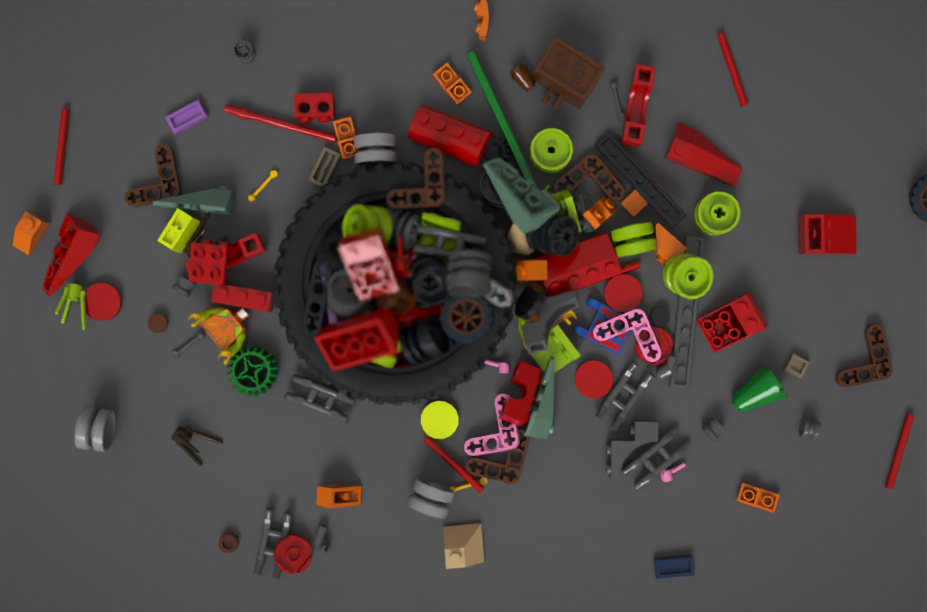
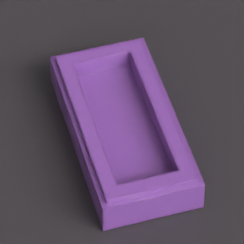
[165,99,208,135]

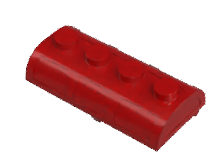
[408,104,494,167]

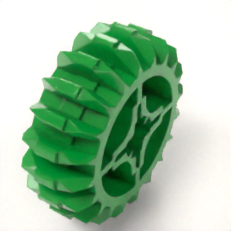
[227,345,279,397]

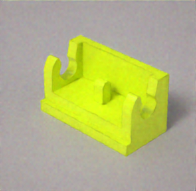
[157,208,201,254]

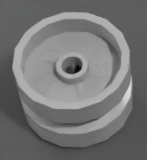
[354,133,397,167]
[75,407,116,452]
[407,478,455,519]

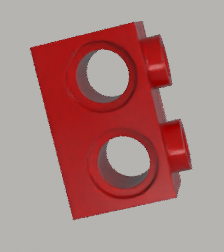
[294,93,335,123]

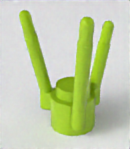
[55,283,86,330]

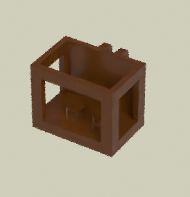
[532,36,605,110]

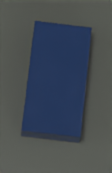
[654,555,695,579]

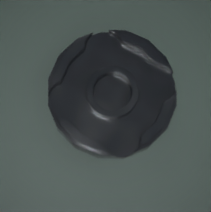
[515,283,545,320]

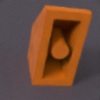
[13,211,50,256]
[653,223,687,266]
[516,260,548,281]
[316,484,362,508]

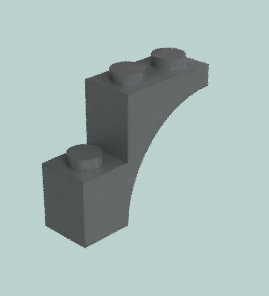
[521,291,580,355]
[606,420,658,480]

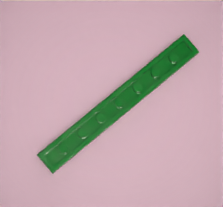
[467,51,538,189]

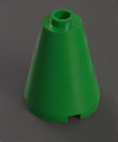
[731,363,788,412]

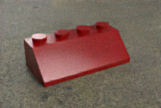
[534,232,622,297]
[314,307,399,371]

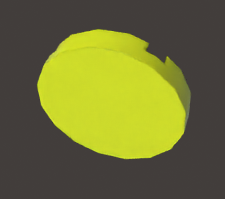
[421,401,459,439]

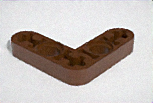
[125,144,181,207]
[387,148,444,209]
[553,154,625,202]
[835,324,893,387]
[466,429,529,484]

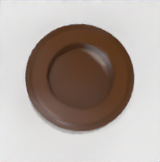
[148,314,168,333]
[219,533,239,553]

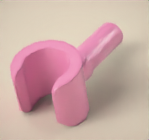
[484,359,509,373]
[661,462,686,482]

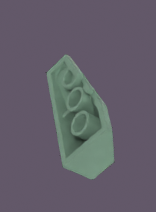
[483,158,561,234]
[153,186,236,215]
[525,356,555,439]

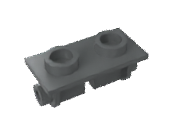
[573,193,599,235]

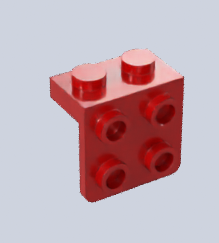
[188,239,238,285]

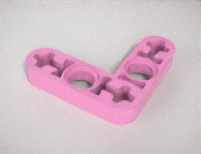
[592,309,661,362]
[464,394,520,456]

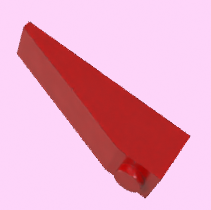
[664,123,742,187]
[42,213,100,297]

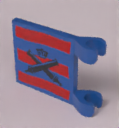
[573,298,635,355]

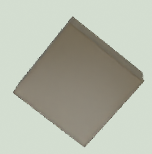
[783,353,810,379]

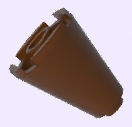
[374,279,416,319]

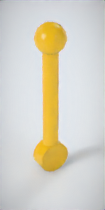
[248,170,278,202]
[449,477,487,492]

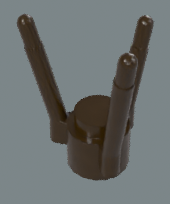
[183,213,228,257]
[171,426,223,466]

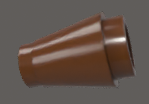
[510,63,536,92]

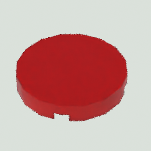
[604,274,642,312]
[85,283,122,321]
[635,327,674,365]
[574,360,613,399]
[273,535,312,574]

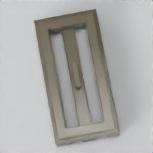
[308,146,342,187]

